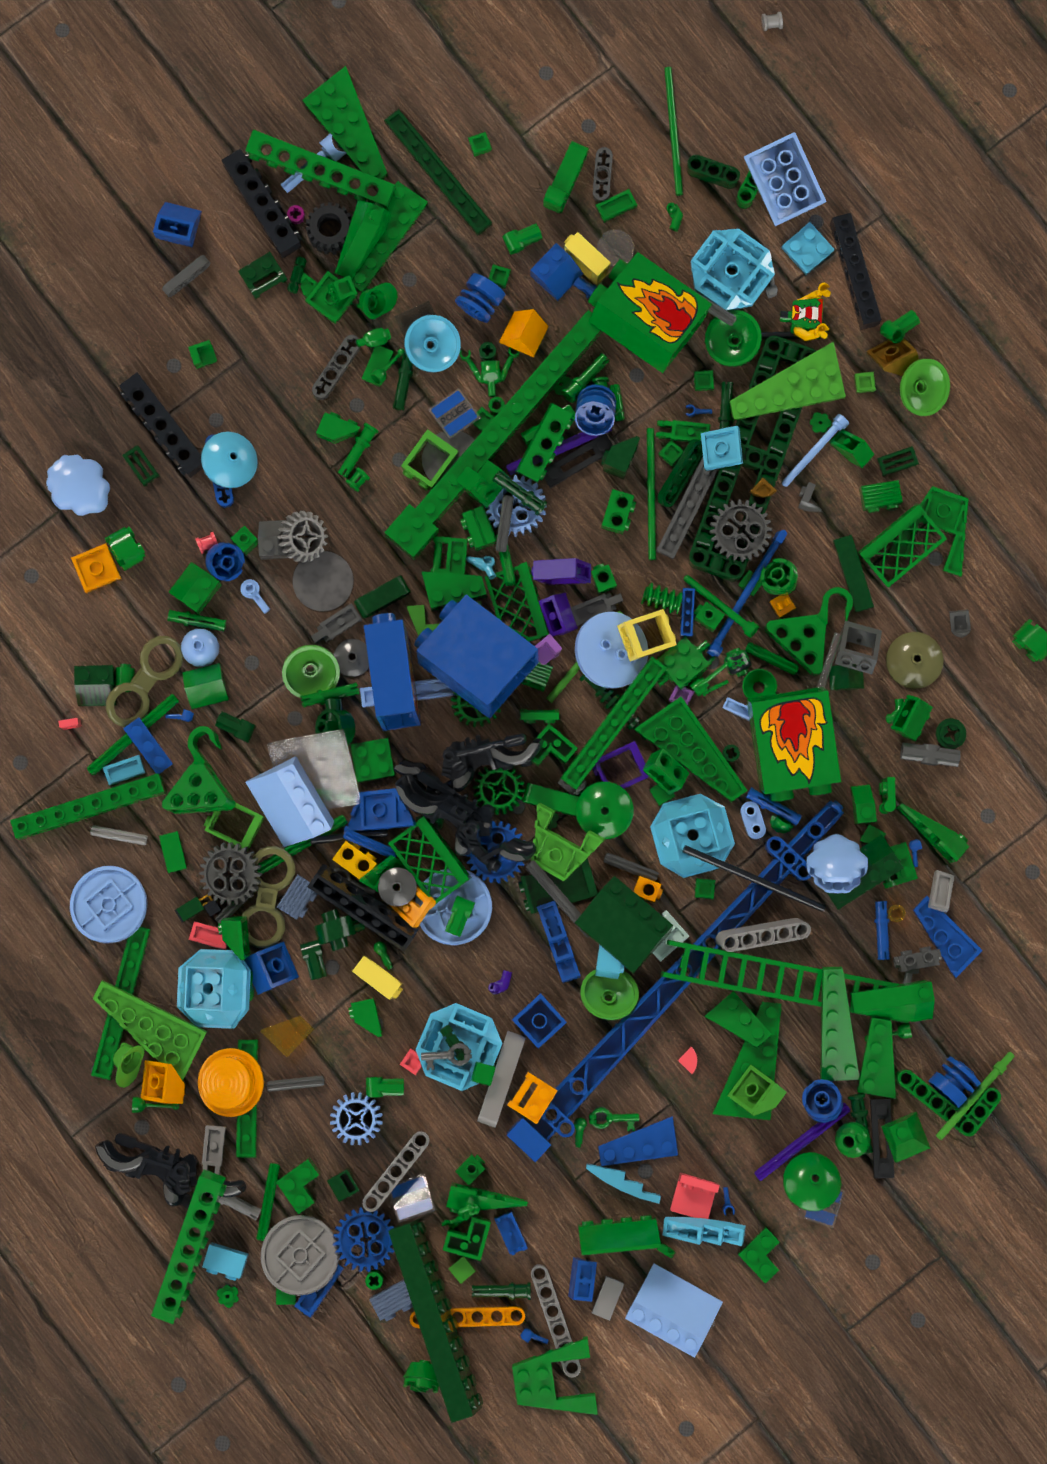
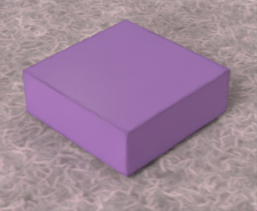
[668,685,694,705]

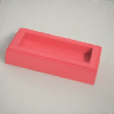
[189,921,228,950]

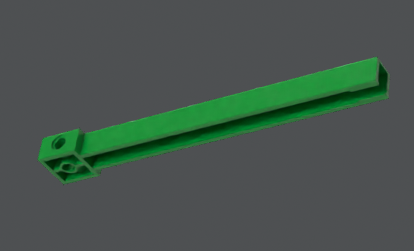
[384,310,603,560]

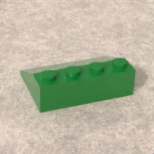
[578,1215,661,1255]

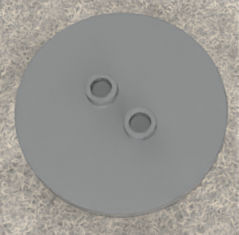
[261,1215,340,1296]

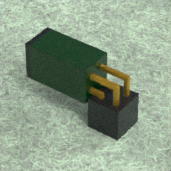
[174,894,222,923]

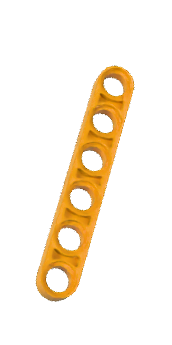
[410,1306,525,1328]

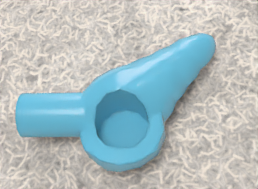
[466,556,496,580]

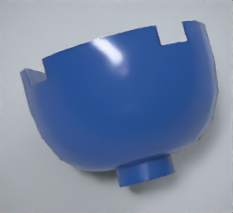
[205,542,245,581]

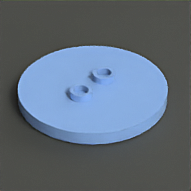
[575,612,648,689]
[70,866,147,943]
[415,868,492,945]

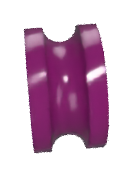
[287,205,305,224]

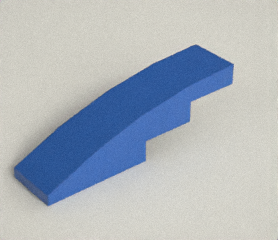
[537,901,581,983]

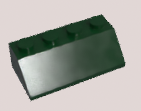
[827,835,904,910]

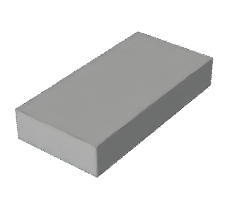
[928,870,954,913]
[591,1276,624,1321]

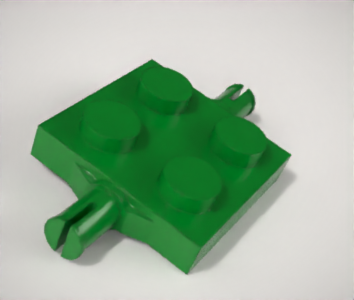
[656,637,710,690]

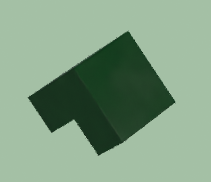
[829,664,864,691]
[327,1167,361,1202]

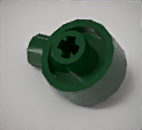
[315,699,355,748]
[314,909,365,951]

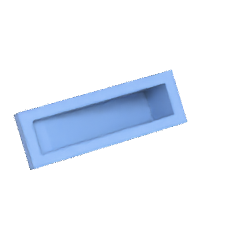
[722,697,750,722]

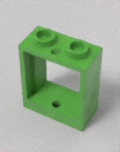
[401,429,459,491]
[204,800,265,852]

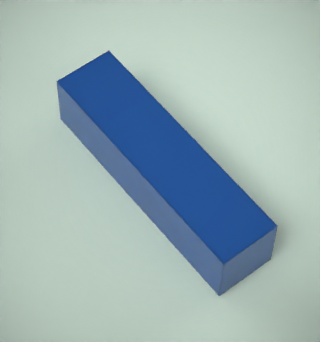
[680,588,695,637]

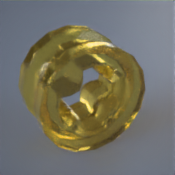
[887,905,906,922]

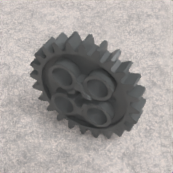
[709,499,772,562]
[199,842,262,906]

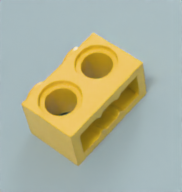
[332,841,378,880]

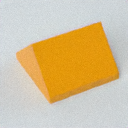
[499,309,549,357]

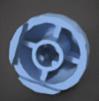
[181,629,220,667]

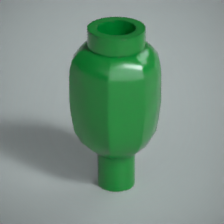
[356,328,391,348]

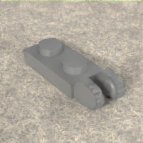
[202,1125,226,1175]

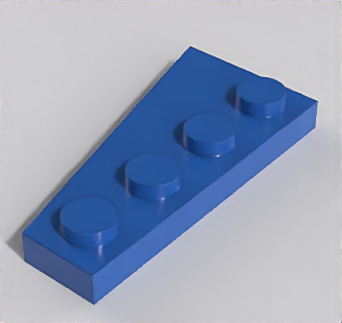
[913,896,983,978]
[598,1116,678,1166]

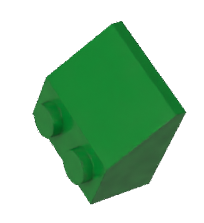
[168,562,222,615]

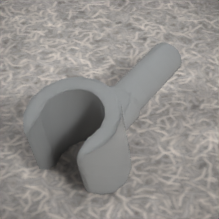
[765,277,778,298]

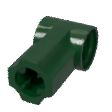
[215,711,256,743]
[300,940,327,980]

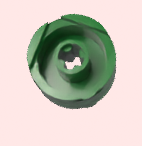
[104,527,145,571]
[1012,619,1047,662]

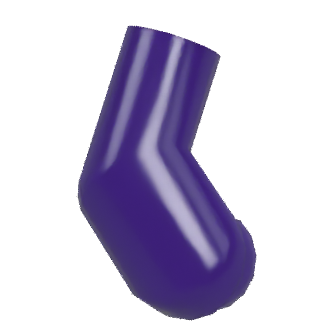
[488,970,512,994]

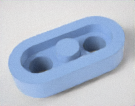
[740,801,766,839]

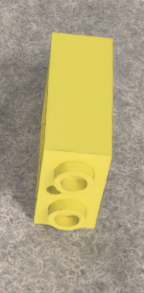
[564,232,611,285]
[617,609,677,662]
[352,956,403,1000]

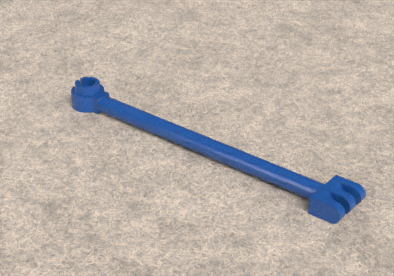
[706,530,787,657]

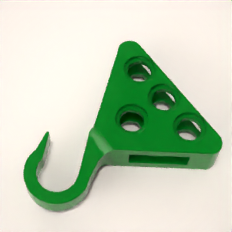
[765,587,853,676]
[162,726,236,814]

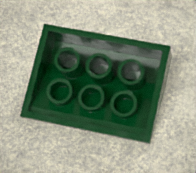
[575,876,673,974]

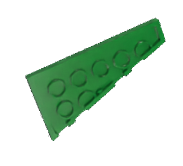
[302,66,388,180]
[634,697,748,802]
[712,1002,782,1120]

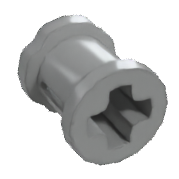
[761,11,783,31]

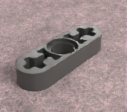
[592,147,613,203]
[162,255,211,297]

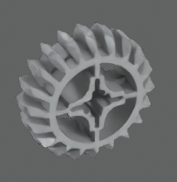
[277,511,328,563]

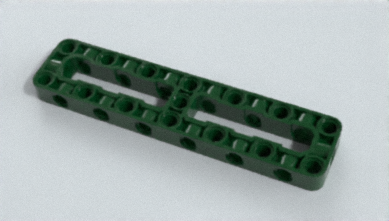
[688,336,816,582]

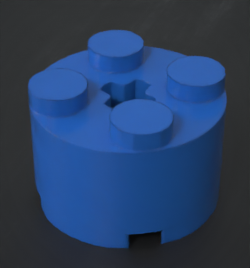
[802,1079,843,1123]

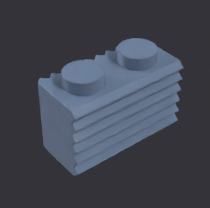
[277,874,318,920]
[369,1279,413,1321]

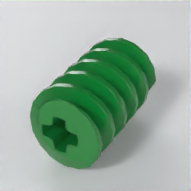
[641,582,683,614]

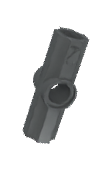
[900,742,961,767]

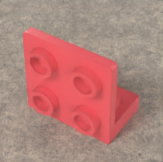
[670,1173,720,1219]

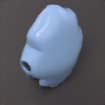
[46,455,110,516]
[807,834,868,894]

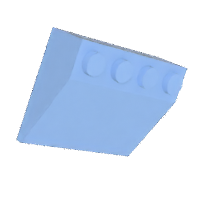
[744,132,826,226]
[246,756,334,847]
[625,1263,723,1358]

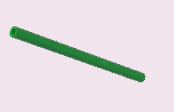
[664,67,683,196]
[647,428,656,560]

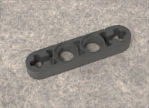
[312,335,361,400]

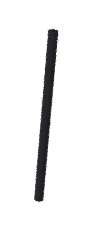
[682,845,826,912]

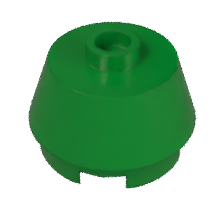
[761,558,798,596]
[403,1360,439,1393]

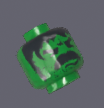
[724,648,752,677]

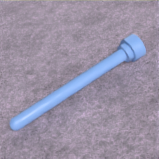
[782,414,849,487]

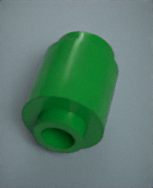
[115,664,135,692]

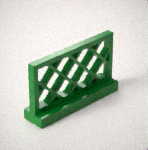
[858,503,947,588]
[484,562,550,642]
[388,816,472,905]

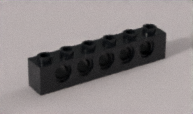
[221,148,302,259]
[830,213,882,330]
[119,372,203,478]
[307,864,419,952]

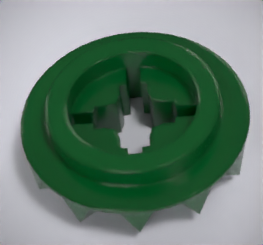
[935,718,966,749]

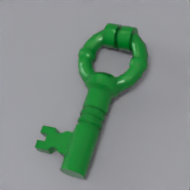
[589,1107,639,1131]
[442,1204,480,1230]

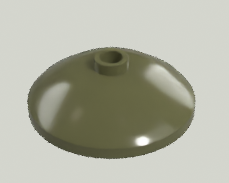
[886,632,944,689]

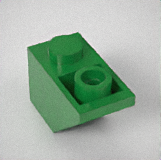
[316,412,361,444]

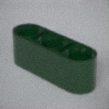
[686,155,740,189]
[354,575,411,619]

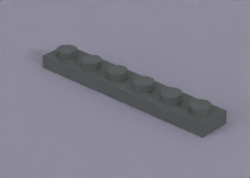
[656,458,718,559]

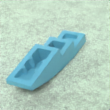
[586,1163,661,1204]
[663,1217,746,1246]

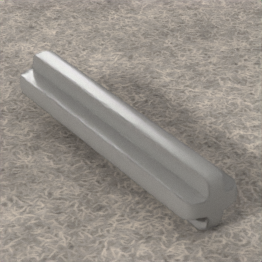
[90,825,148,845]

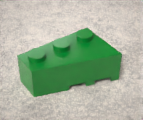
[421,571,487,612]

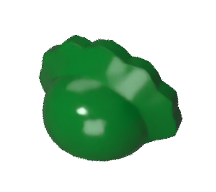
[770,815,794,834]

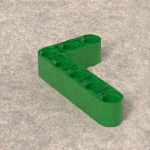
[895,1069,1001,1136]

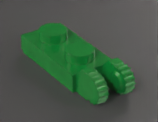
[656,420,711,442]

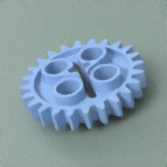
[485,475,547,537]

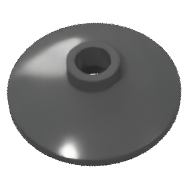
[334,639,369,677]
[378,868,417,906]

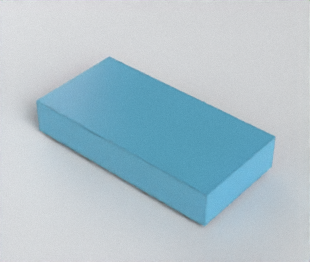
[103,755,146,786]

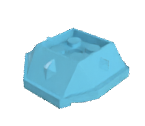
[690,229,775,311]
[650,794,735,878]
[177,949,251,1029]
[416,1003,503,1091]

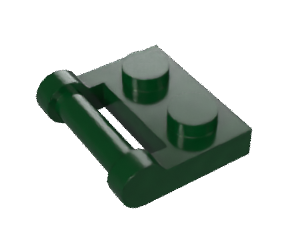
[238,252,288,300]

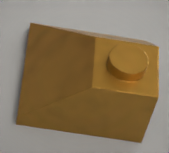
[867,338,919,376]

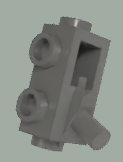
[893,946,942,984]

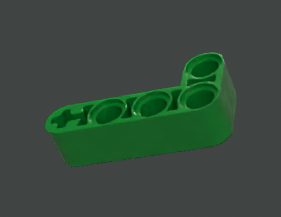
[543,141,589,214]

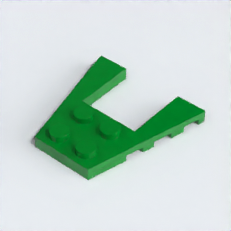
[889,486,969,577]
[512,1336,598,1415]

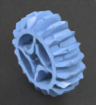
[330,1092,383,1145]

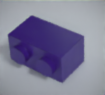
[539,593,578,637]

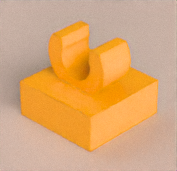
[769,595,796,618]

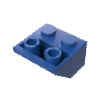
[153,202,202,247]

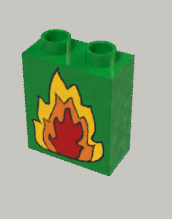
[588,252,712,373]
[746,687,841,801]

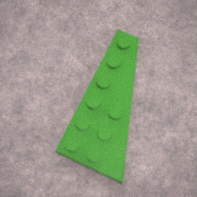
[729,341,846,421]
[93,980,207,1081]

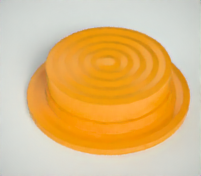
[198,1048,264,1117]

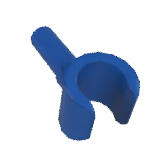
[686,404,712,418]
[166,709,194,722]
[909,839,922,867]
[722,1187,735,1216]
[520,1328,549,1344]

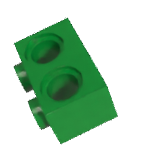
[601,489,636,535]
[643,748,689,795]

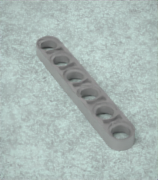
[531,1264,581,1377]

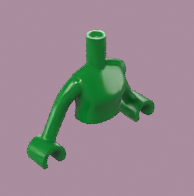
[459,348,520,397]

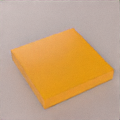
[71,543,121,593]

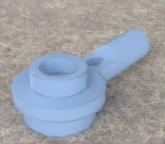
[241,579,270,614]

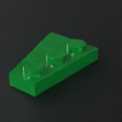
[705,991,772,1048]

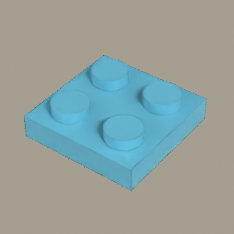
[781,222,835,275]
[701,426,743,471]

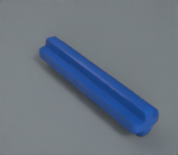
[343,829,396,857]

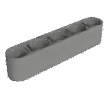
[716,918,811,952]
[477,1031,526,1128]
[362,1132,429,1212]

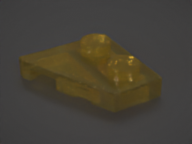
[260,1016,314,1057]

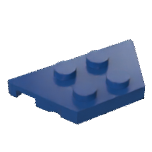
[344,788,416,832]

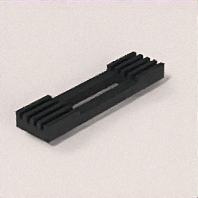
[544,433,613,489]
[870,1099,894,1178]

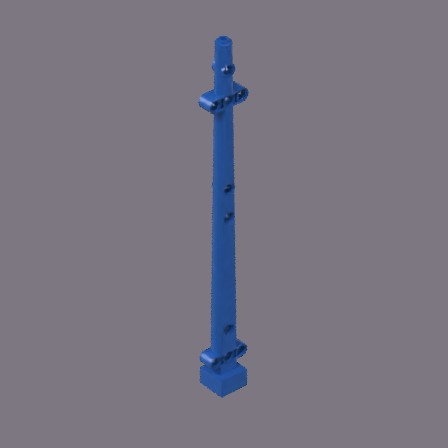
[506,800,844,1162]

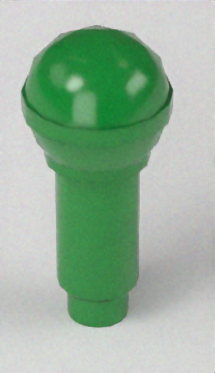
[373,941,393,970]
[574,1117,587,1148]

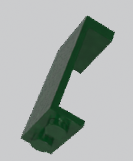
[518,858,598,914]

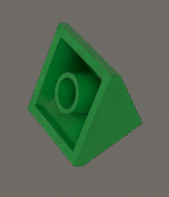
[183,663,229,709]

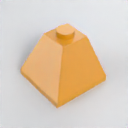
[141,1060,185,1104]

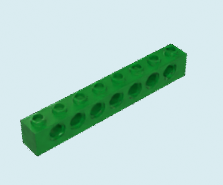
[245,130,396,209]
[10,773,167,840]
[151,1169,227,1324]

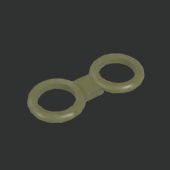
[106,636,183,727]
[242,846,295,948]

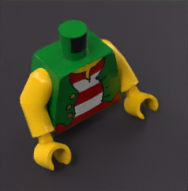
[780,282,831,341]

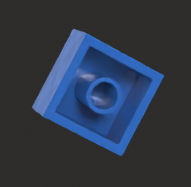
[512,993,567,1049]

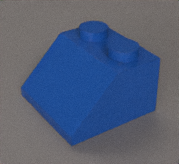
[530,243,583,301]
[244,942,299,995]

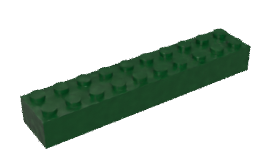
[388,1218,483,1423]

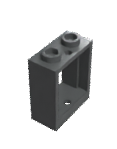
[835,621,882,674]

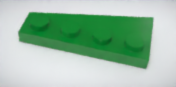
[857,1016,896,1099]

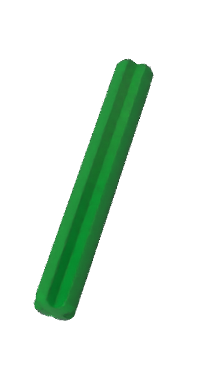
[256,1163,280,1241]

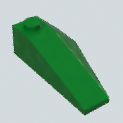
[335,200,391,279]
[896,804,970,863]
[850,980,935,1022]
[446,1182,528,1213]

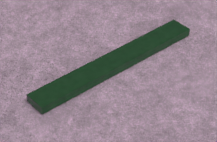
[384,109,492,236]

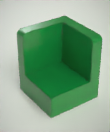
[188,340,217,369]

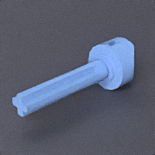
[280,134,346,193]

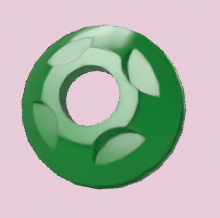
[742,669,777,699]
[835,1122,870,1158]

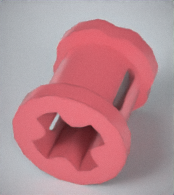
[195,532,218,554]

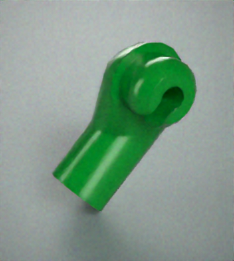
[666,202,683,232]
[886,699,904,724]

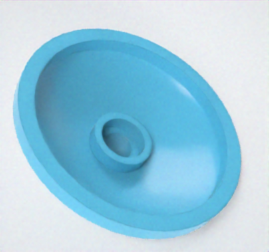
[404,315,461,372]
[201,432,258,488]

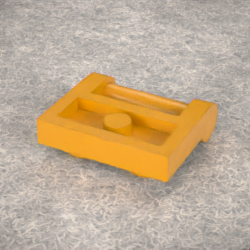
[389,886,436,928]
[507,1072,558,1124]

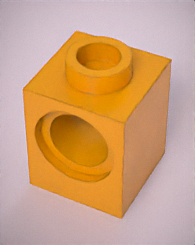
[633,876,663,903]

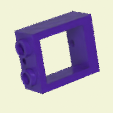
[531,558,591,585]
[592,741,650,789]

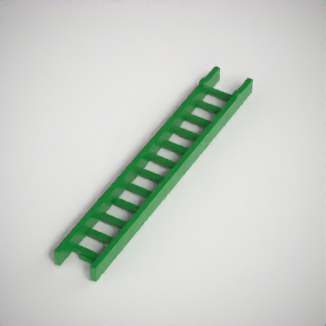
[661,940,909,1023]

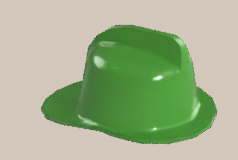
[113,1042,145,1088]

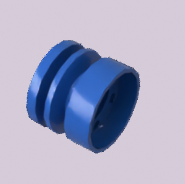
[455,273,505,323]
[575,384,617,436]
[928,1056,981,1108]

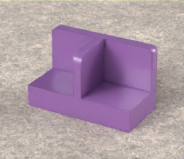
[535,634,562,665]

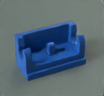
[494,1210,528,1255]
[568,1257,597,1302]

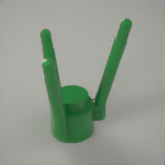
[689,656,729,697]

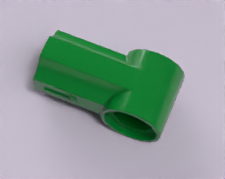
[502,223,543,255]
[880,310,920,343]
[445,895,475,937]
[366,1077,404,1098]

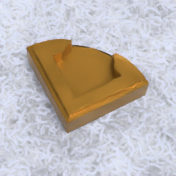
[749,478,777,498]

